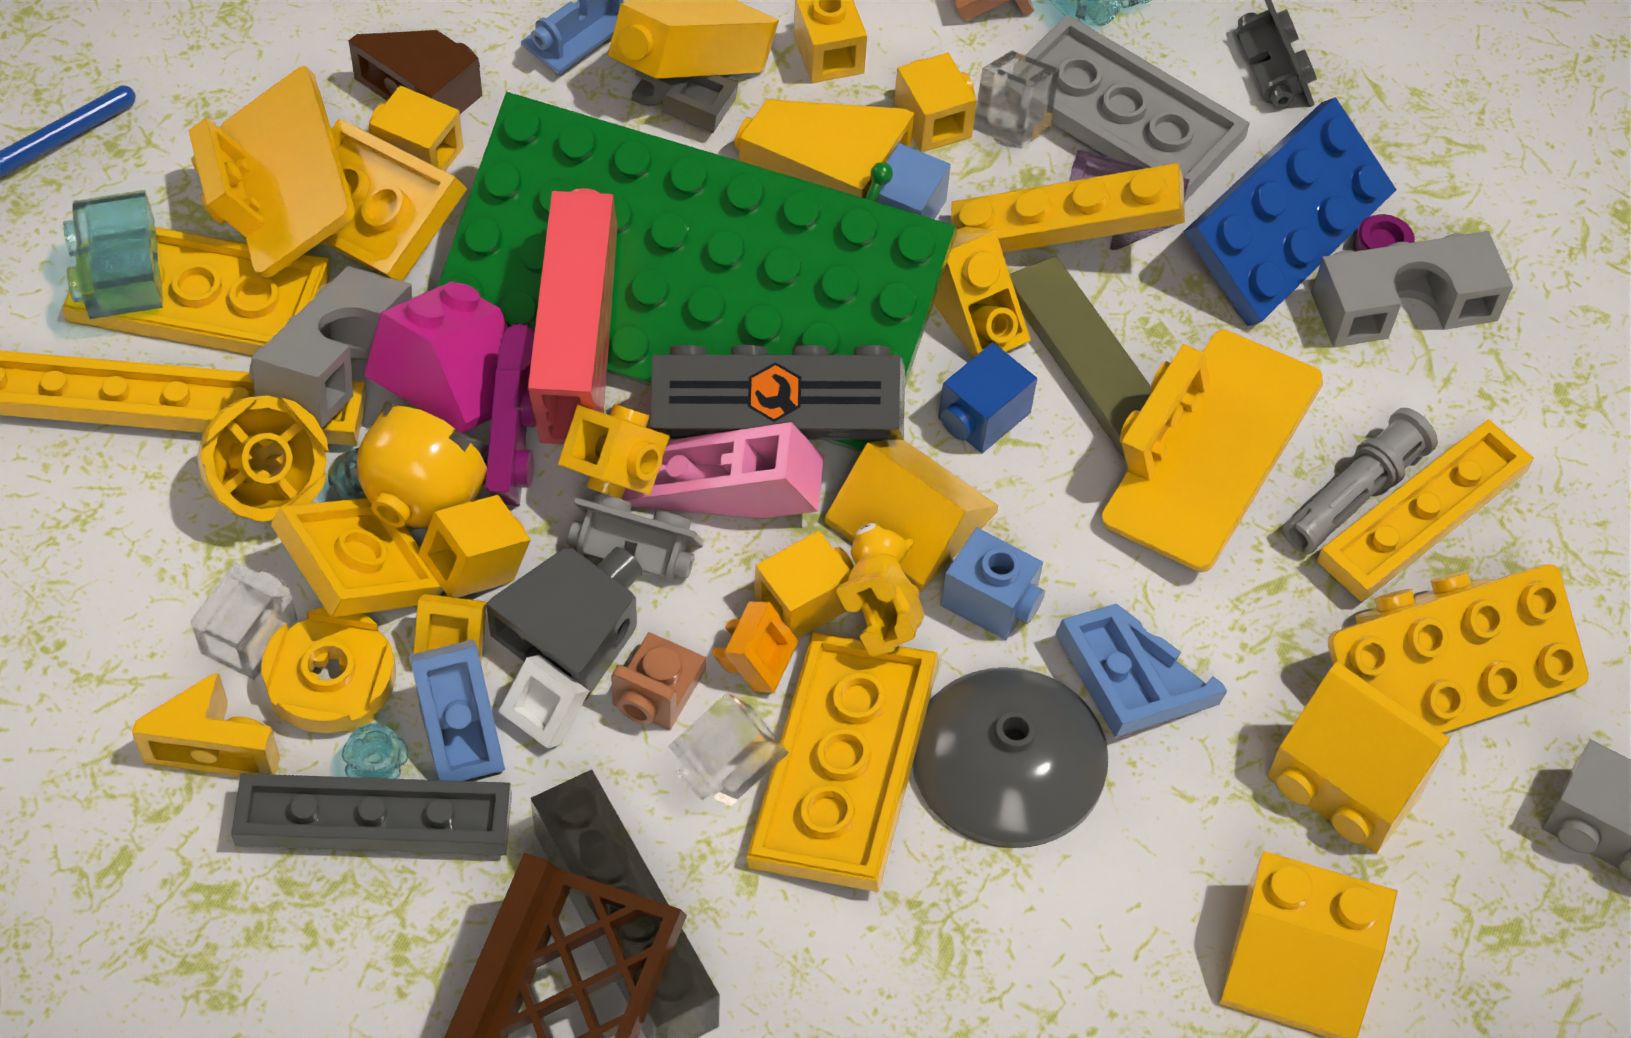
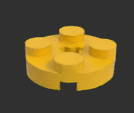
[261,607,396,733]

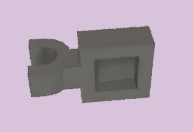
[631,70,739,133]

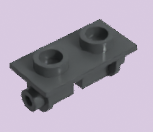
[1236,0,1317,108]

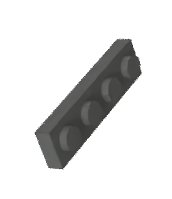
[231,773,512,855]

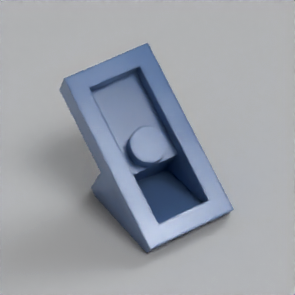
[409,639,505,781]

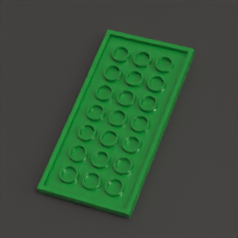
[437,91,957,452]

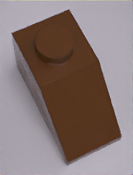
[348,30,482,114]

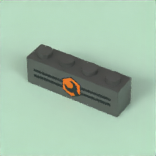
[650,345,905,440]

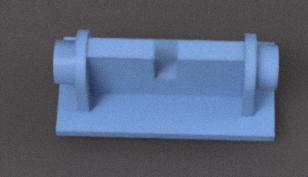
[521,0,623,75]

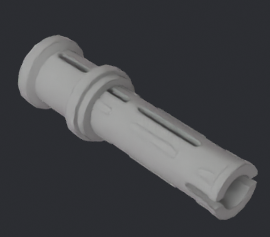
[1283,408,1438,554]

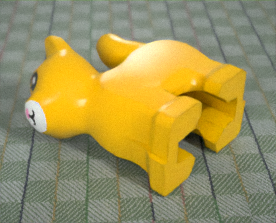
[836,523,924,657]

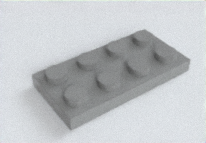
[1000,14,1250,203]

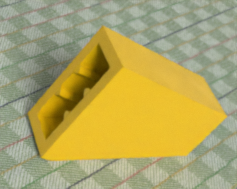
[607,0,779,79]
[734,99,915,198]

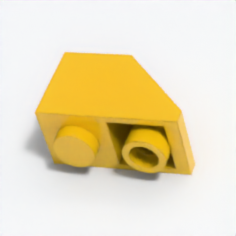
[933,227,1031,358]

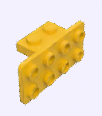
[188,66,355,279]
[1102,330,1323,572]
[1328,564,1589,733]

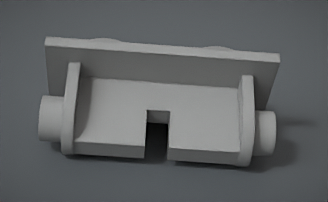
[567,493,704,581]

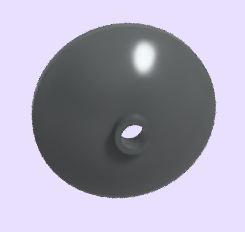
[912,667,1108,848]

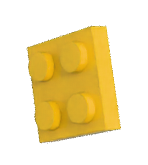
[271,498,443,618]

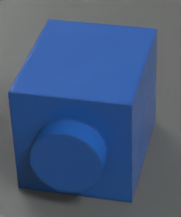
[938,342,1037,454]

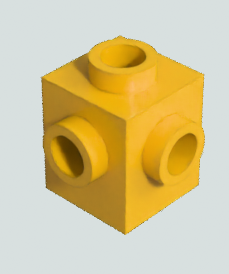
[557,404,670,499]

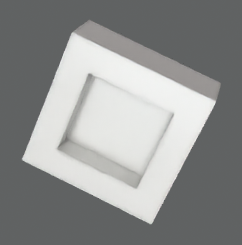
[498,655,589,749]

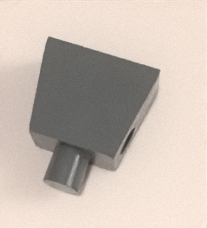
[486,547,642,703]

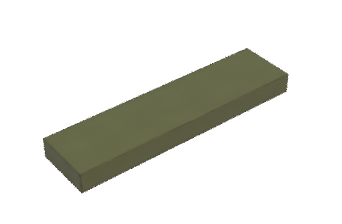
[1010,255,1151,461]

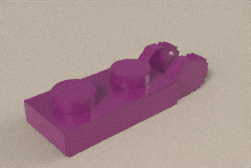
[485,323,537,506]

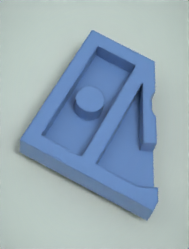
[1055,604,1227,738]

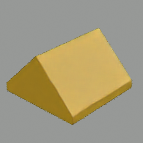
[824,440,999,592]

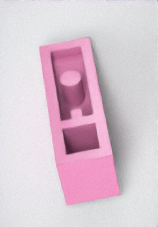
[622,422,824,519]

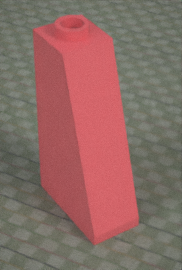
[528,188,618,445]

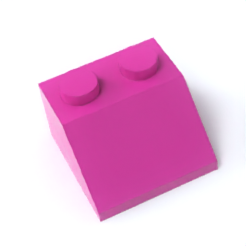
[364,281,508,434]

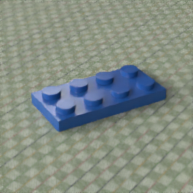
[1183,97,1397,326]

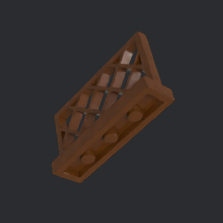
[444,852,687,1038]

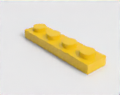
[951,163,1185,253]
[1317,419,1534,603]

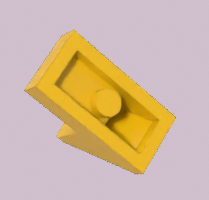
[132,673,280,776]

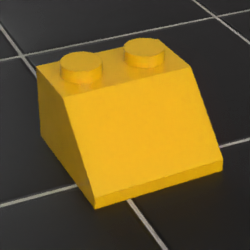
[1267,661,1450,854]
[1219,851,1398,1038]

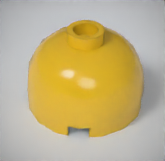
[197,395,329,522]
[357,406,487,528]

